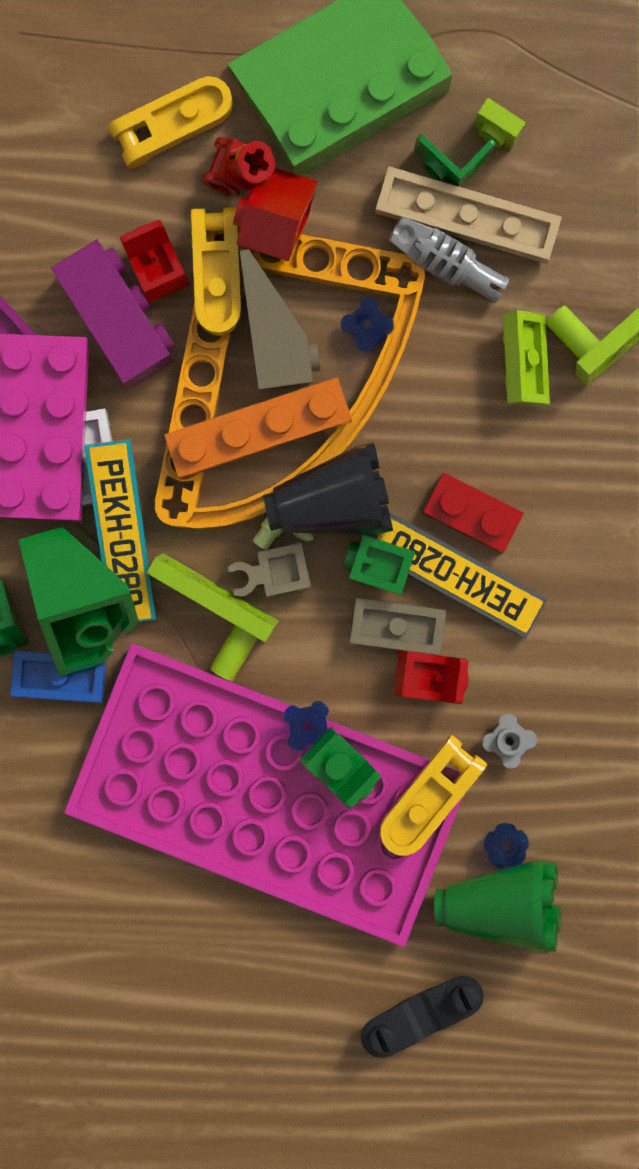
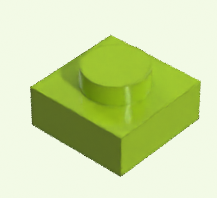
[474,98,526,150]

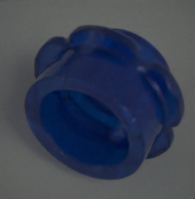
[484,823,529,868]

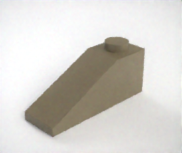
[240,249,320,389]

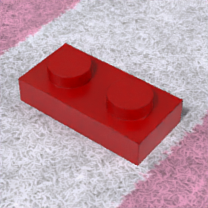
[422,472,524,554]

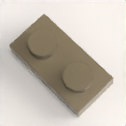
[350,598,446,655]

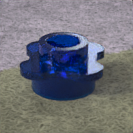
[341,297,394,352]
[283,701,329,751]

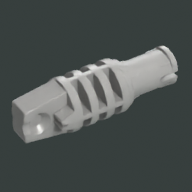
[388,216,509,303]

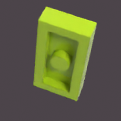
[503,310,550,406]

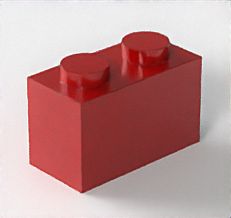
[233,168,318,261]

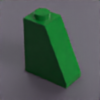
[18,527,139,676]

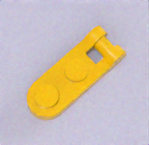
[108,76,233,169]
[191,207,242,336]
[380,734,487,856]

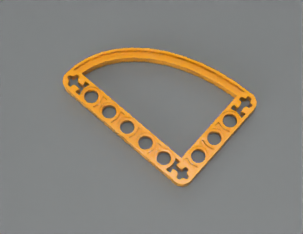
[155,227,425,530]

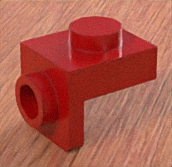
[120,220,190,303]
[393,650,469,704]

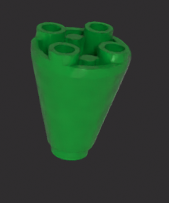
[434,860,561,954]

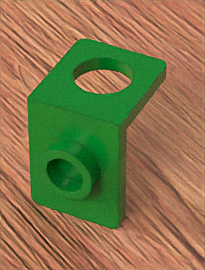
[414,134,497,187]

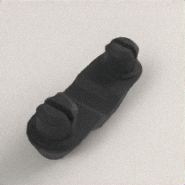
[361,976,484,1058]

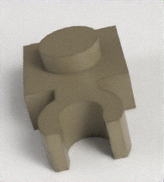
[228,543,311,597]

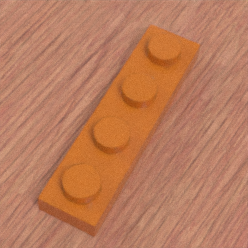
[164,377,352,479]

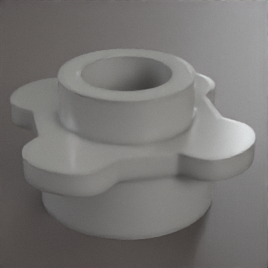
[482,714,537,768]

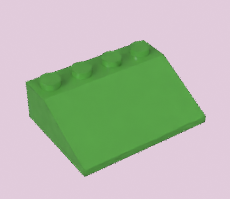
[227,0,453,176]

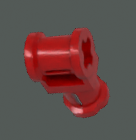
[201,137,275,196]

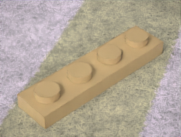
[375,166,562,264]

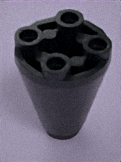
[263,442,393,535]

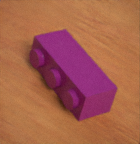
[51,239,175,390]

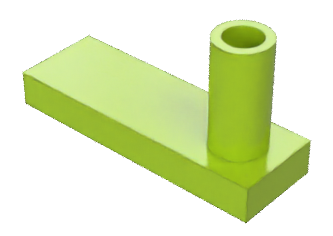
[546,305,639,387]
[147,553,279,681]

